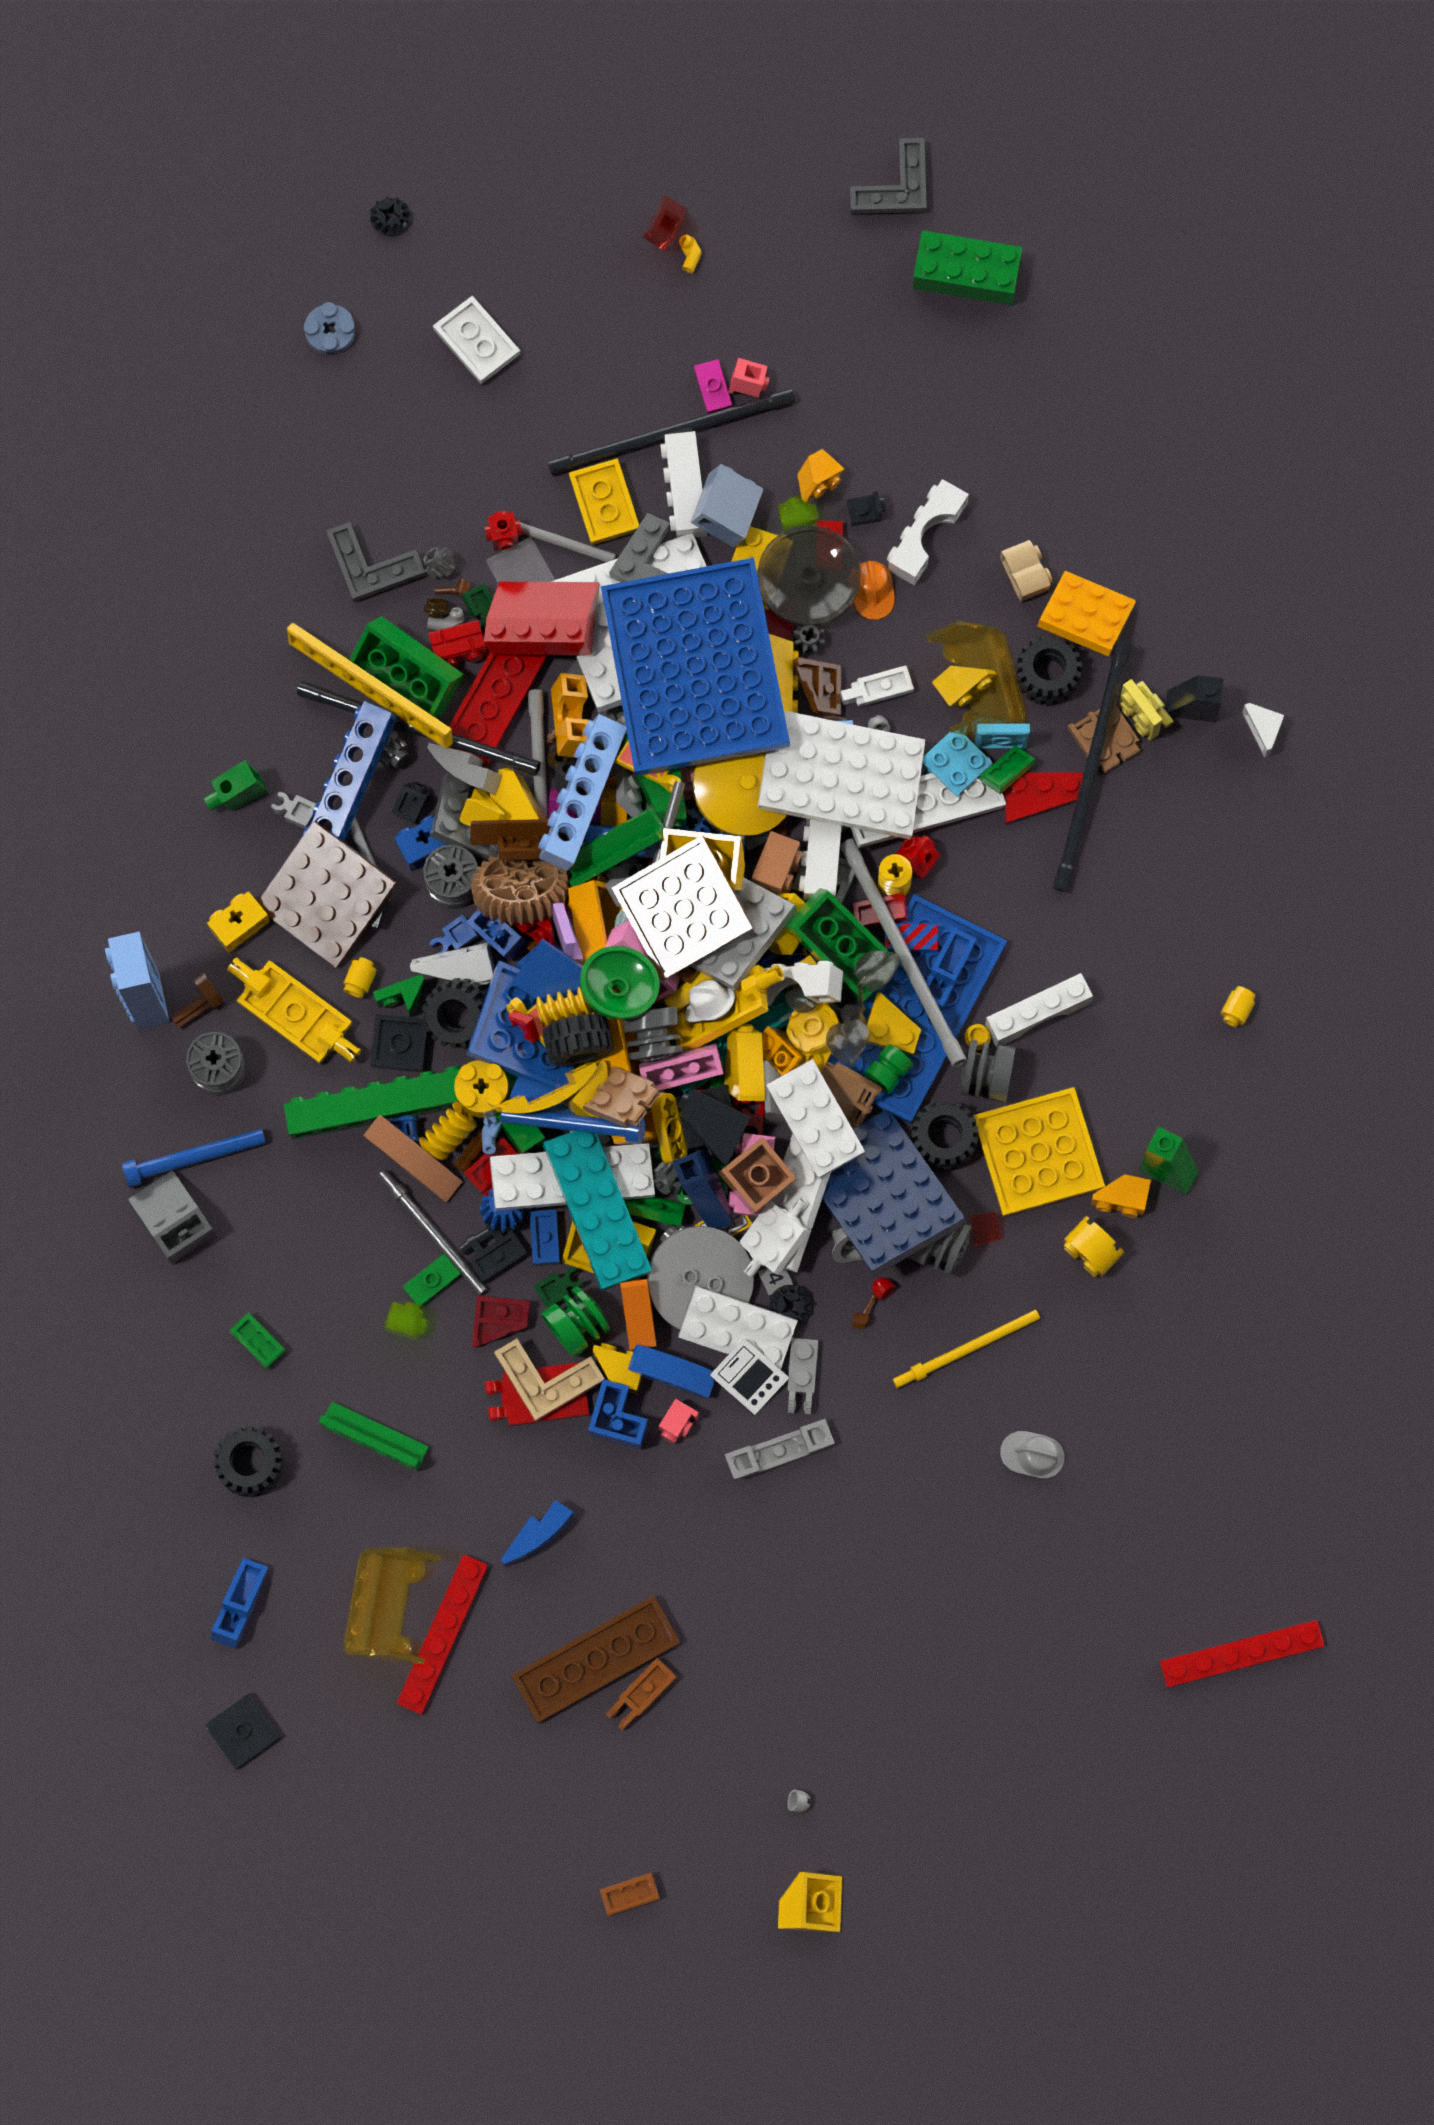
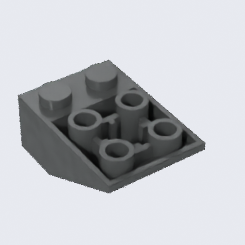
[128,1170,216,1264]

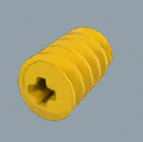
[878,854,912,896]
[536,987,595,1027]
[419,1102,476,1160]

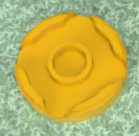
[786,1002,840,1054]

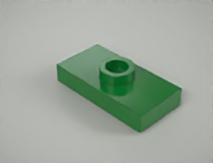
[981,745,1035,794]
[403,1254,461,1308]
[229,1312,286,1369]

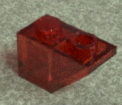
[642,195,686,250]

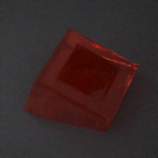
[970,1211,1002,1245]

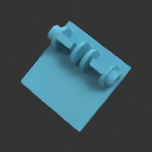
[922,727,992,797]

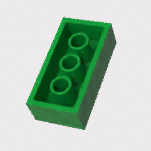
[912,230,1022,305]
[349,616,464,719]
[785,888,900,1001]

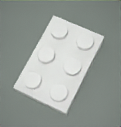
[433,296,520,384]

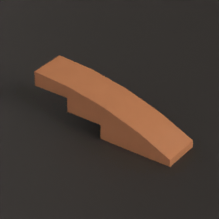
[363,1115,462,1202]

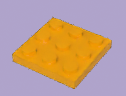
[1037,571,1136,657]

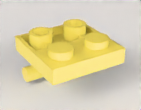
[1119,679,1174,741]

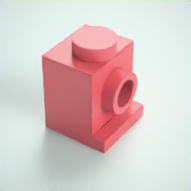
[728,358,769,398]
[659,1399,699,1444]

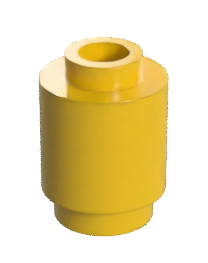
[343,957,377,998]
[1220,986,1256,1027]

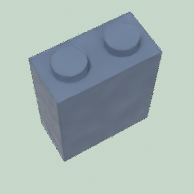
[690,464,763,548]

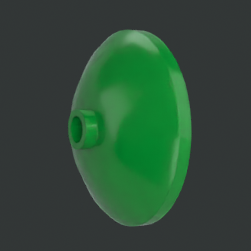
[580,946,659,1020]

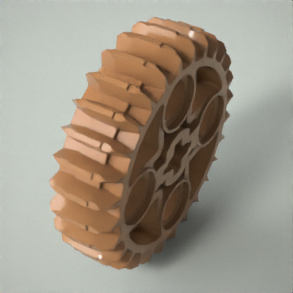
[471,855,569,926]

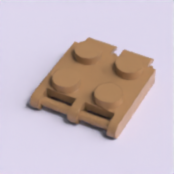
[1067,705,1140,774]
[821,1062,882,1129]
[583,1066,660,1128]

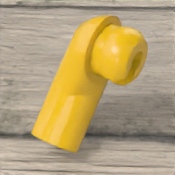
[679,234,702,273]

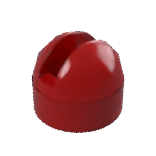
[872,1277,896,1301]

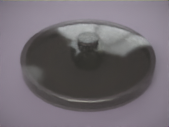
[757,525,861,627]

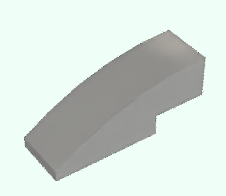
[427,743,502,795]

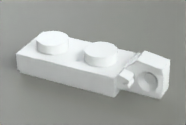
[840,666,914,706]

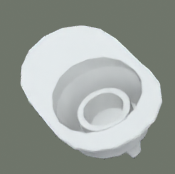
[685,980,735,1022]

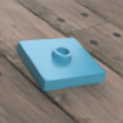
[975,724,1030,749]

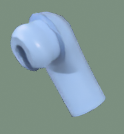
[482,1115,502,1154]

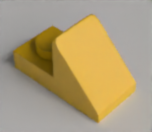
[460,788,504,826]

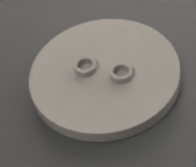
[647,1226,754,1329]

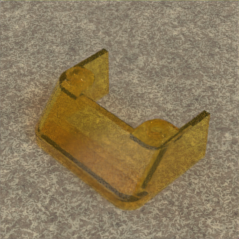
[926,620,1026,736]
[344,1547,442,1664]

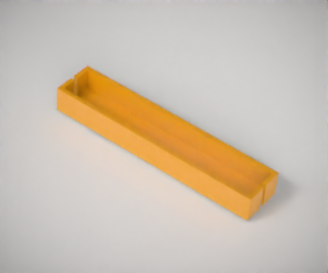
[568,880,668,1145]

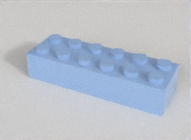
[105,932,170,1030]

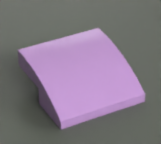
[552,903,583,965]

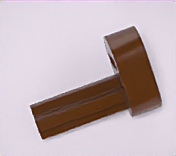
[171,972,225,1029]

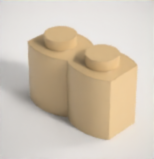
[1000,540,1052,602]

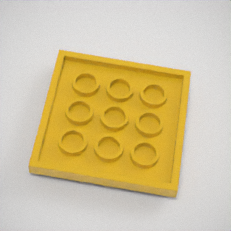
[973,1087,1105,1217]

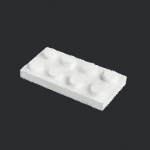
[766,1059,865,1179]
[678,1286,797,1370]

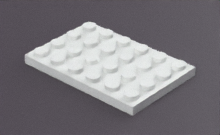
[757,711,925,839]

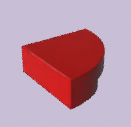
[508,1010,540,1043]

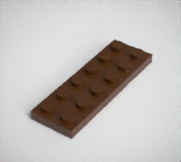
[511,1595,680,1724]

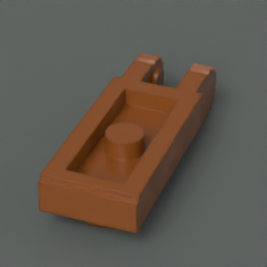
[606,1658,677,1731]

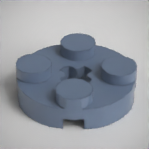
[304,302,355,355]

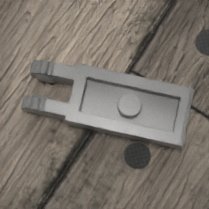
[787,1338,818,1414]

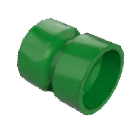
[864,1044,914,1094]

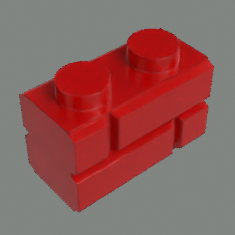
[428,620,487,667]

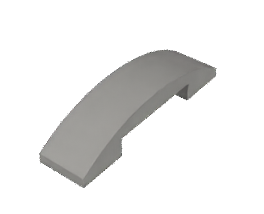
[724,1419,835,1480]

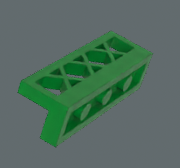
[569,807,666,887]
[319,1402,429,1472]

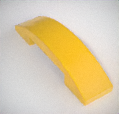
[494,1062,597,1113]

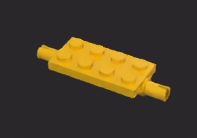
[227,958,361,1064]
[668,965,784,1053]

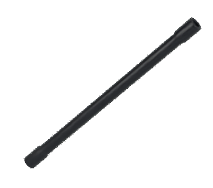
[547,388,795,475]
[1053,640,1131,893]
[297,681,541,776]

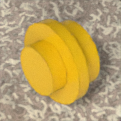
[964,1024,991,1051]

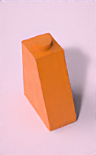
[620,1279,657,1351]

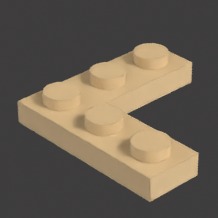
[494,1339,604,1422]

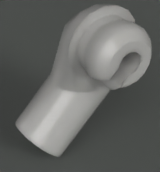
[427,608,465,631]

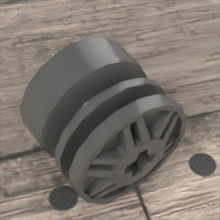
[423,845,478,909]
[622,1007,683,1062]
[186,1032,246,1096]
[960,1040,1016,1102]
[908,1224,972,1277]

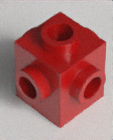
[484,511,522,551]
[896,834,941,879]

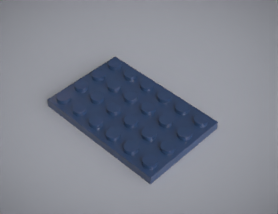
[822,1111,967,1276]

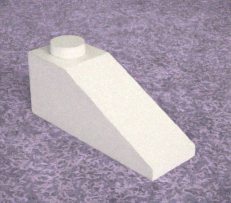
[410,942,495,986]

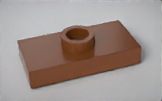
[599,1872,660,1917]

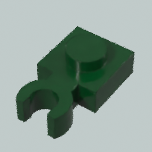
[461,583,493,632]
[533,1267,584,1309]

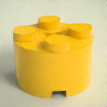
[454,1060,510,1118]
[1063,1216,1124,1278]

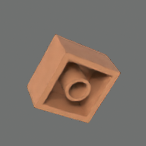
[752,831,803,895]
[719,1137,796,1214]

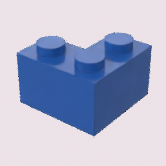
[588,1379,648,1450]

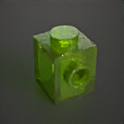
[778,496,818,537]
[384,1302,427,1341]

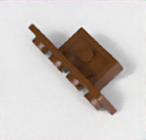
[470,819,568,861]

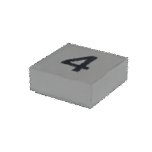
[758,1268,793,1297]

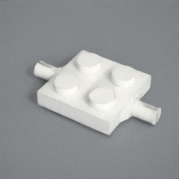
[739,1198,809,1278]

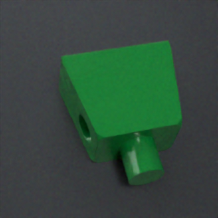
[204,760,269,811]

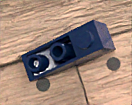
[673,1148,735,1229]

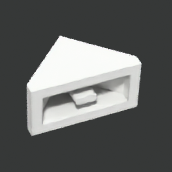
[1242,703,1284,758]

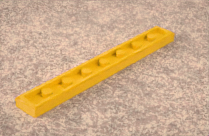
[287,623,453,749]

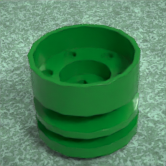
[540,1286,611,1358]

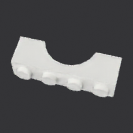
[887,479,969,586]
[755,961,843,1006]
[985,973,1093,1048]

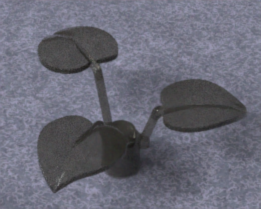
[783,951,900,1066]

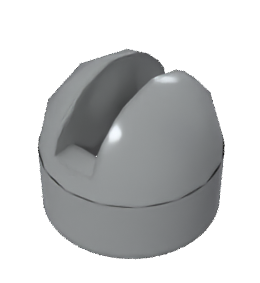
[868,715,890,732]
[787,1789,810,1813]

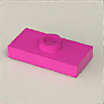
[694,359,732,414]

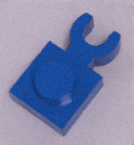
[429,914,479,954]

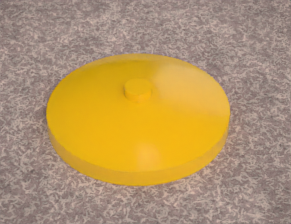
[692,752,787,837]

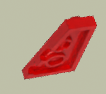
[1005,772,1083,825]

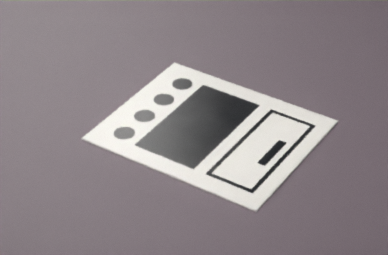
[710,1338,789,1415]

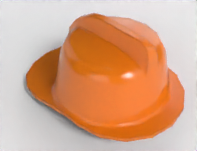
[851,561,895,620]

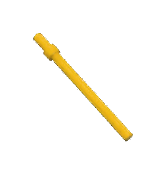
[892,1310,1040,1388]

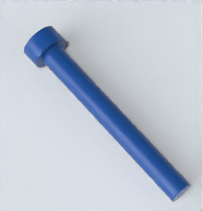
[501,1111,645,1144]
[122,1128,266,1188]

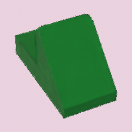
[373,974,426,1017]

